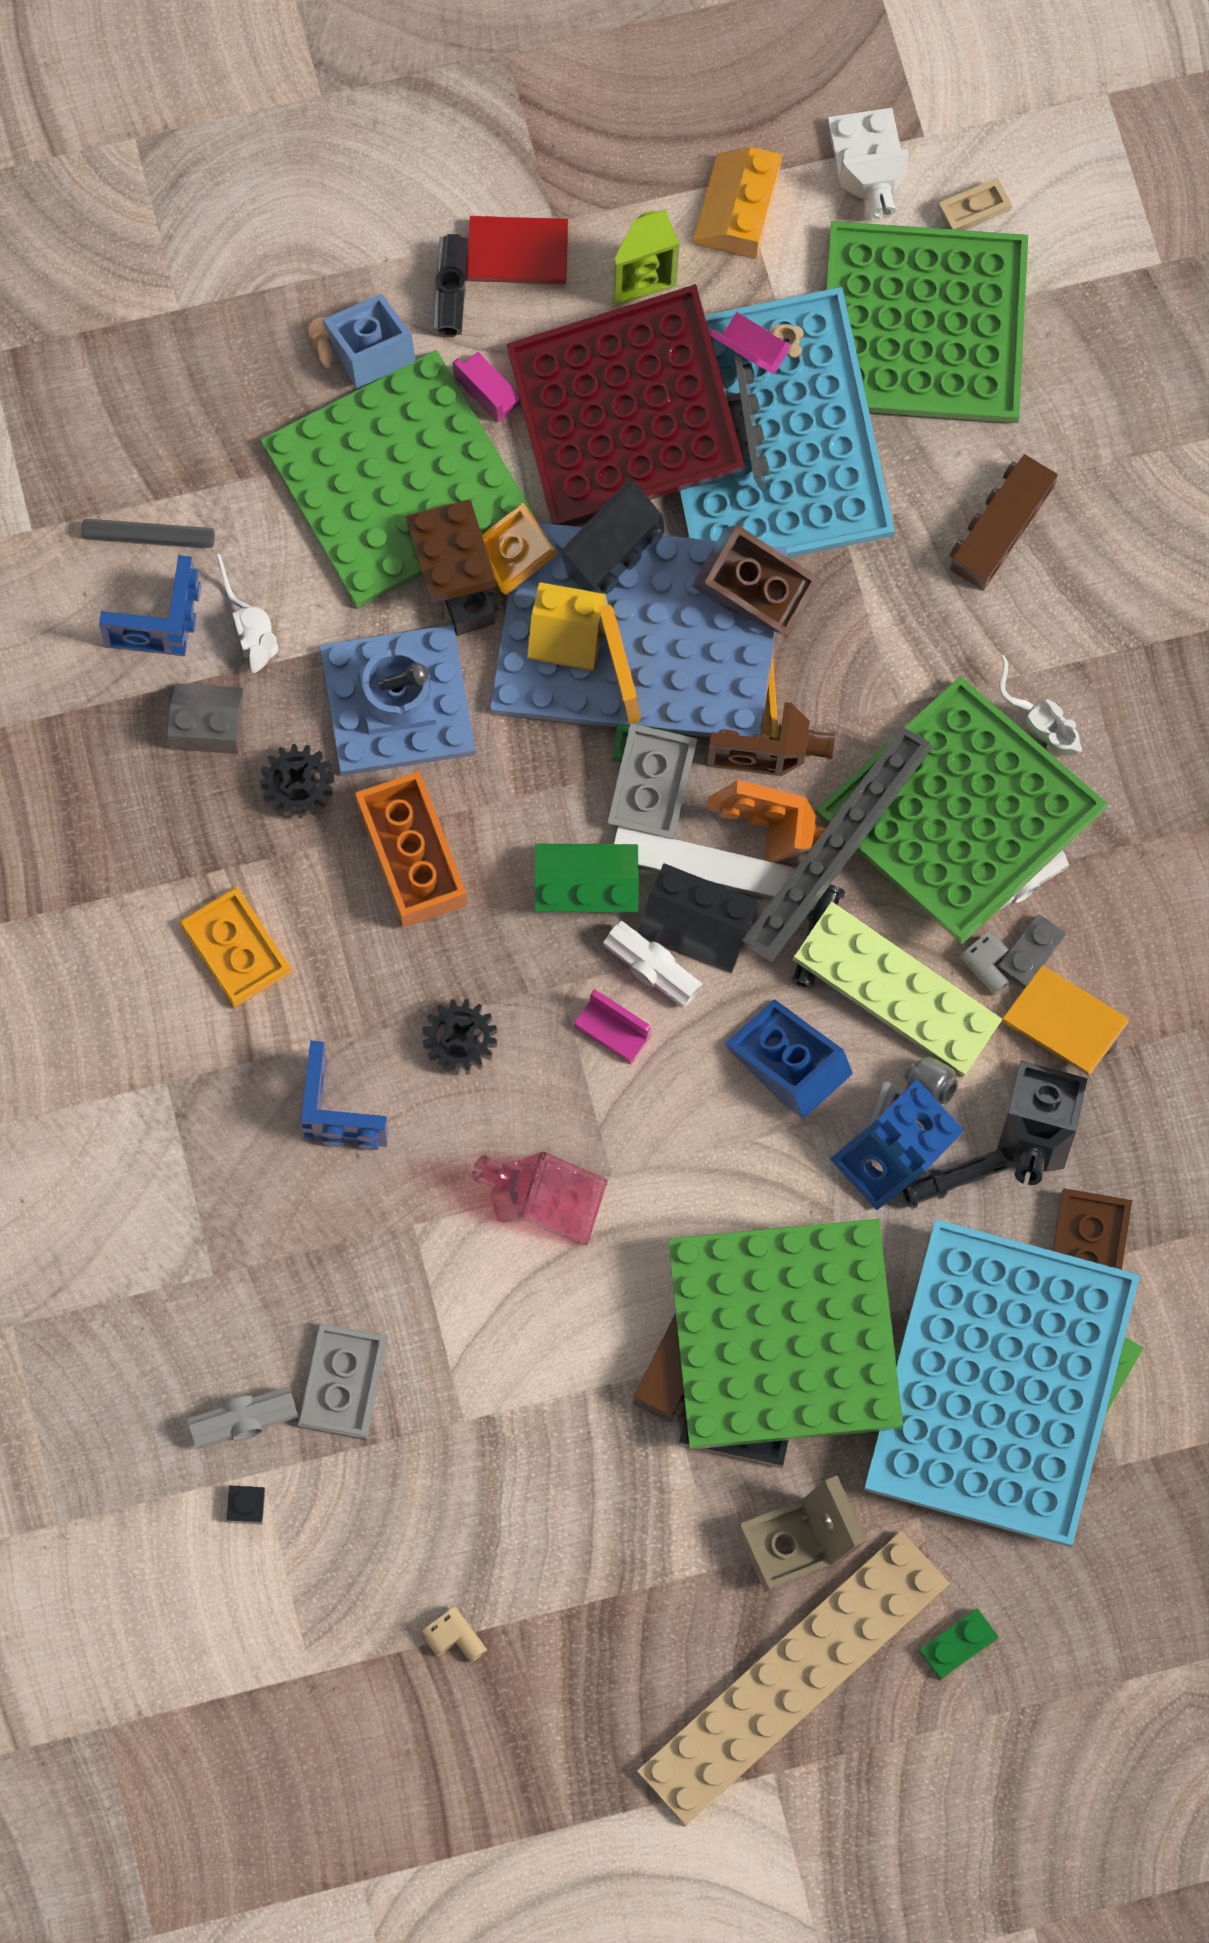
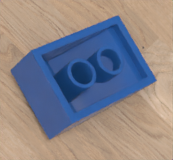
[725,999,853,1119]

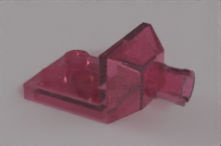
[472,1152,608,1246]

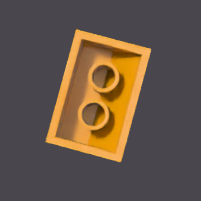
[693,147,782,259]

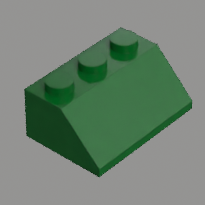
[535,843,639,913]

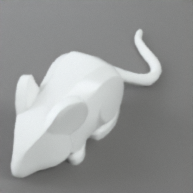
[217,554,278,673]
[999,655,1082,757]

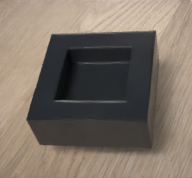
[226,1485,265,1525]

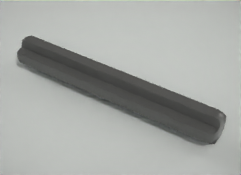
[82,519,215,548]

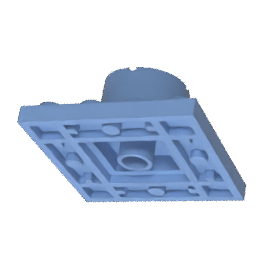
[320,624,475,776]

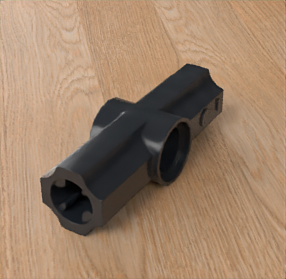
[433,234,468,337]

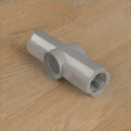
[187,1386,299,1449]

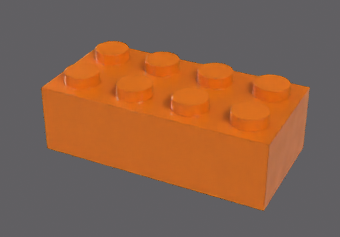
[355,770,467,928]

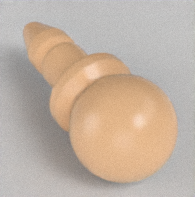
[308,317,333,368]

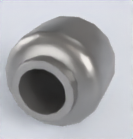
[904,1056,958,1105]

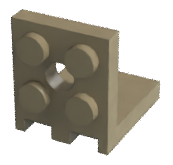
[735,1476,867,1593]

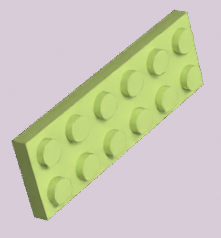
[792,902,1002,1077]

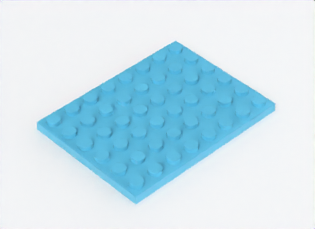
[680,287,895,558]
[864,1219,1140,1548]

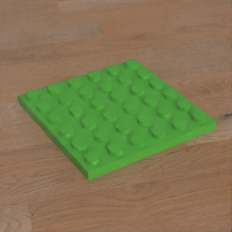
[826,221,1028,423]
[261,350,534,609]
[815,676,1107,944]
[668,1218,903,1449]

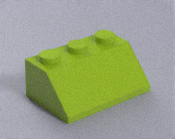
[612,209,680,306]

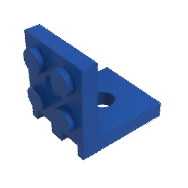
[99,555,201,656]
[301,1040,389,1150]
[830,1080,964,1210]

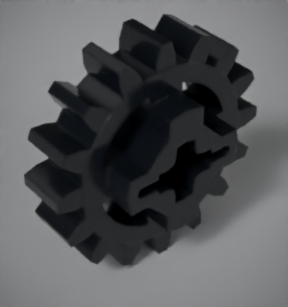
[260,744,335,819]
[423,999,497,1075]

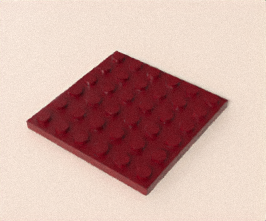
[506,284,747,526]

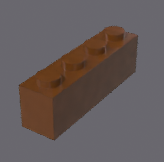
[949,454,1058,591]
[633,1313,685,1422]

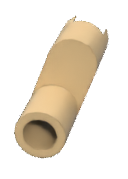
[422,1607,488,1663]

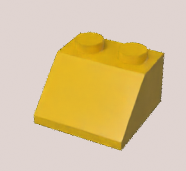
[528,582,608,671]

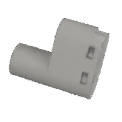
[959,931,1009,996]

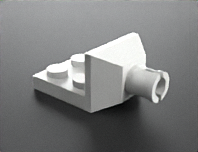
[827,108,909,219]

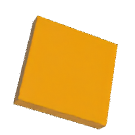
[482,503,558,595]

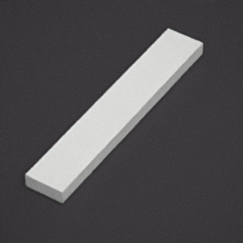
[614,826,796,900]

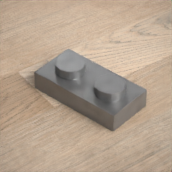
[998,913,1066,989]

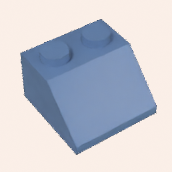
[323,293,416,388]

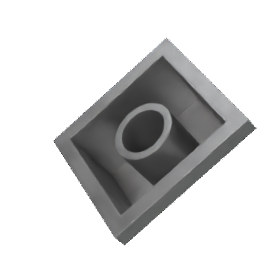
[167,683,244,754]

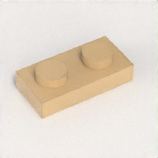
[938,178,1012,230]

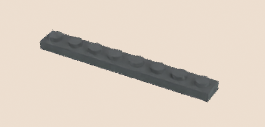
[742,727,932,962]

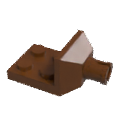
[707,702,836,776]

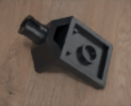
[997,1060,1088,1185]

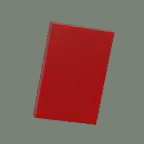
[467,216,568,284]

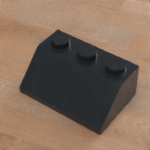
[561,478,665,594]
[637,863,759,973]

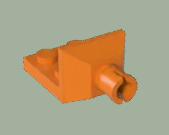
[707,780,826,863]

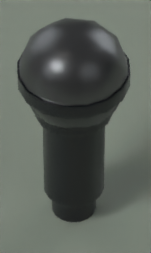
[378,663,429,691]

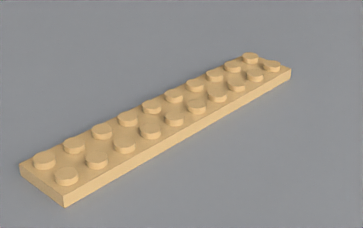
[637,1531,950,1827]

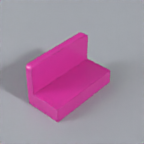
[709,311,792,374]
[453,352,521,423]
[574,989,651,1064]

